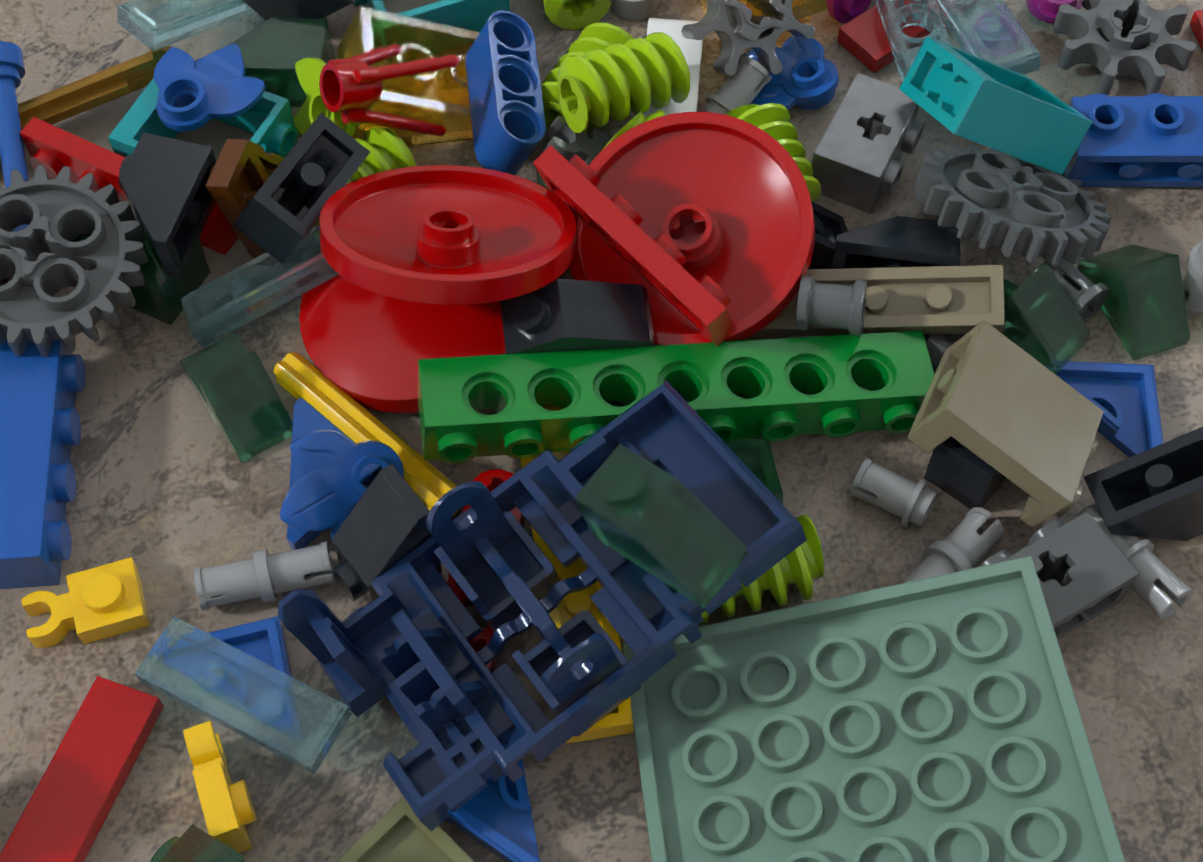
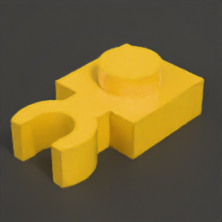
[21,557,150,648]
[183,720,257,859]

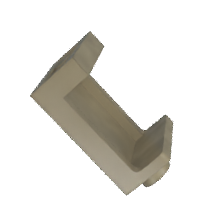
[907,320,1104,527]

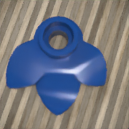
[738,35,839,110]
[153,43,266,132]
[279,430,404,546]

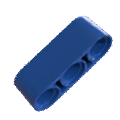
[465,10,546,175]

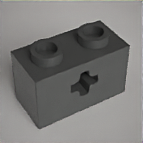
[979,511,1139,640]

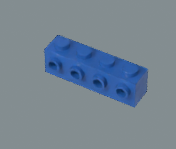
[1064,93,1203,187]

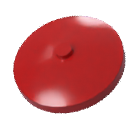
[569,112,815,346]
[319,165,576,305]
[299,255,506,413]

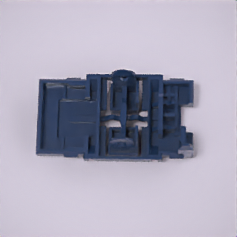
[278,380,807,831]

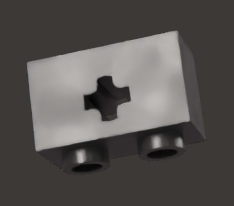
[812,73,925,214]

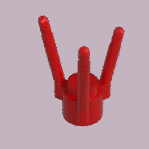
[319,44,459,137]

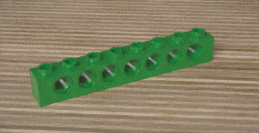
[417,330,935,463]

